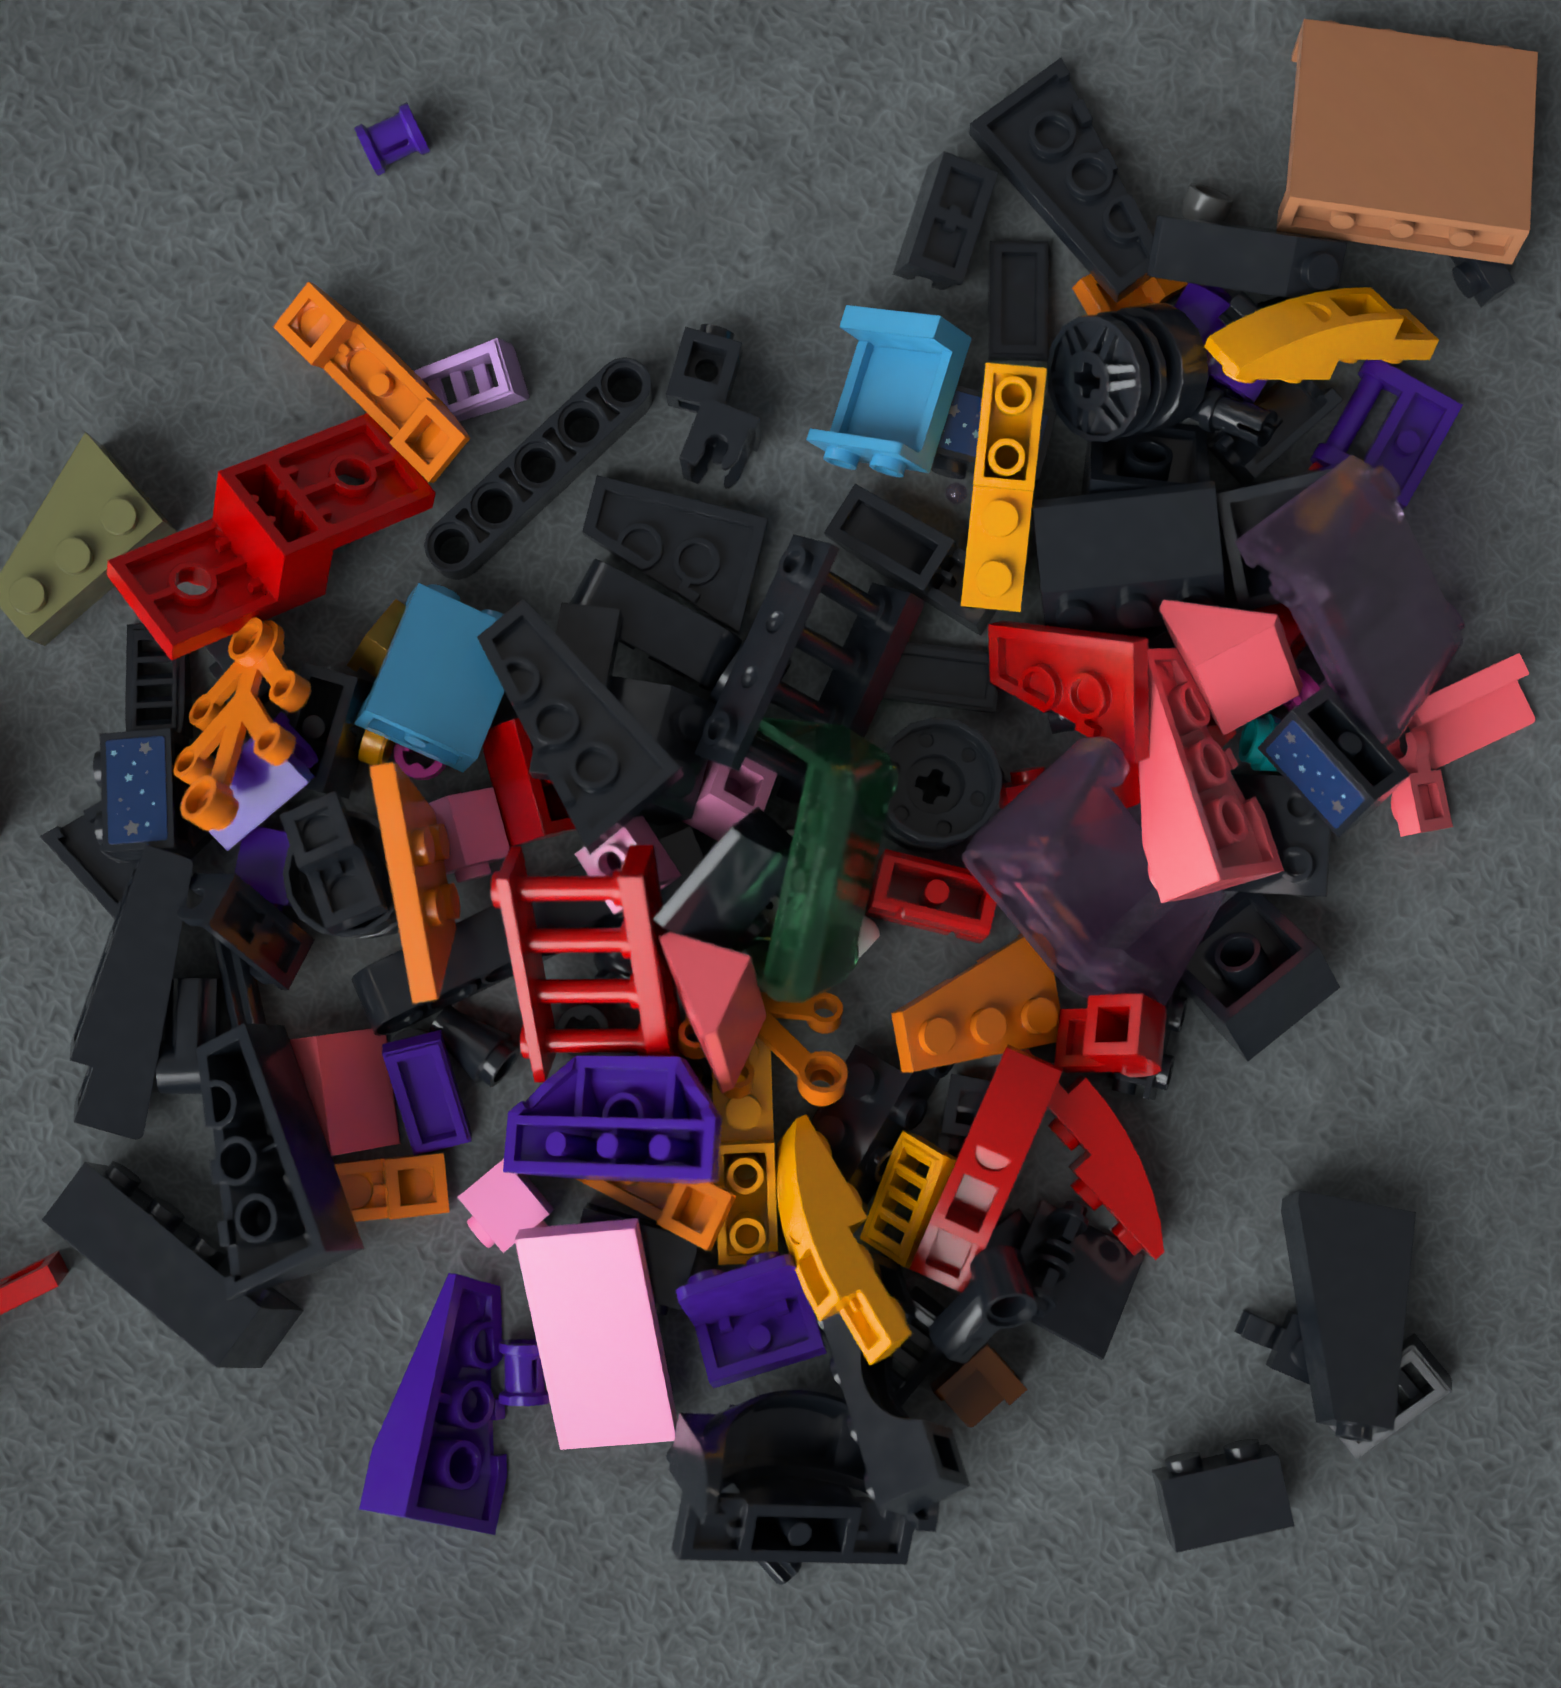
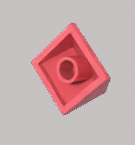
[1159,600,1303,735]
[659,932,766,1093]
[290,1028,401,1156]

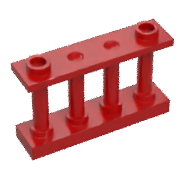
[491,845,683,1083]

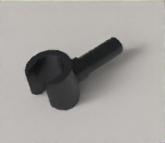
[1218,291,1291,326]

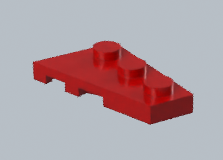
[988,620,1149,763]

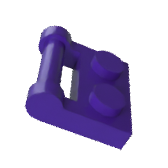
[1310,360,1463,511]

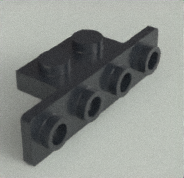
[811,1044,955,1215]

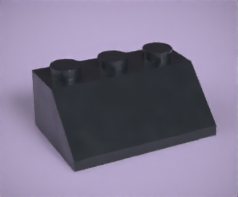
[1033,481,1225,632]

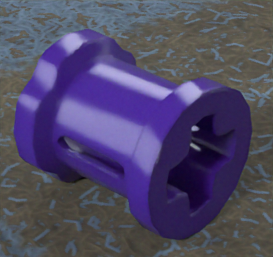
[354,102,430,176]
[499,1339,550,1406]

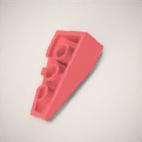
[1139,648,1284,903]

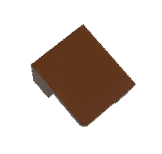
[930,1342,1028,1428]

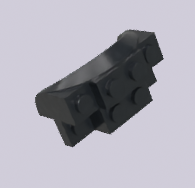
[669,1390,939,1565]

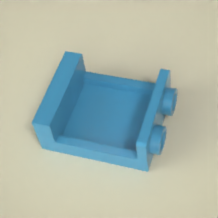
[806,305,972,477]
[354,583,504,772]

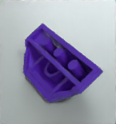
[503,1055,722,1184]

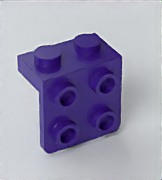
[676,1251,827,1389]

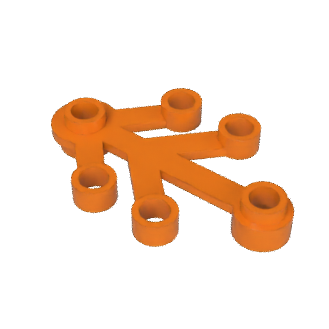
[173,617,311,831]
[677,954,848,1106]

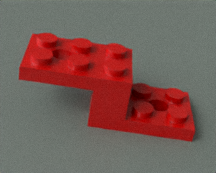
[107,413,436,660]

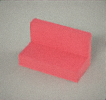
[1400,653,1535,770]

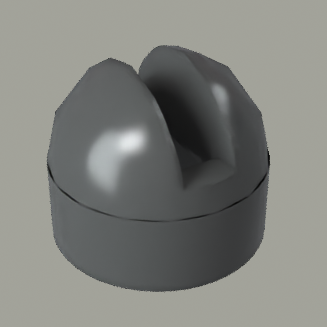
[1182,183,1234,223]

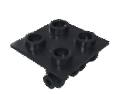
[1220,774,1331,897]
[1019,1199,1145,1360]

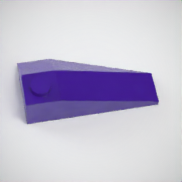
[359,1273,507,1535]

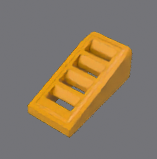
[860,1130,957,1268]

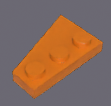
[891,924,1061,1073]

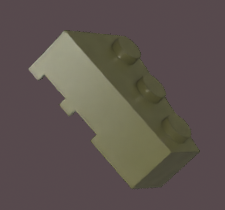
[0,432,178,646]

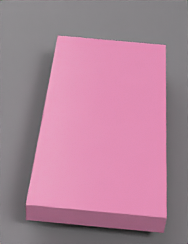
[515,1218,678,1450]

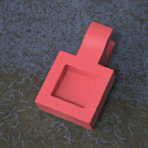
[1379,730,1453,837]

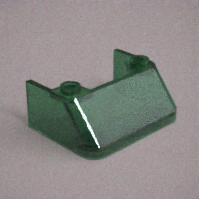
[729,717,898,1002]

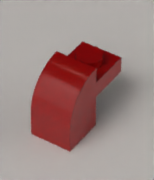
[1054,994,1167,1078]

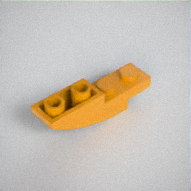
[1204,287,1439,384]
[961,363,1047,612]
[712,1037,778,1265]
[775,1114,912,1365]

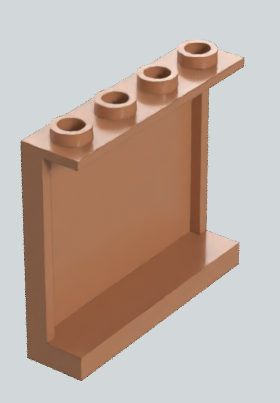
[1276,19,1538,265]

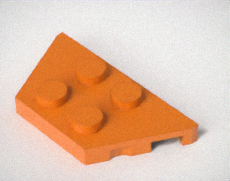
[370,762,461,1003]

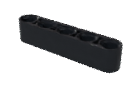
[424,357,654,580]
[351,863,624,1036]

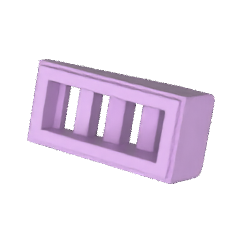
[414,338,529,421]

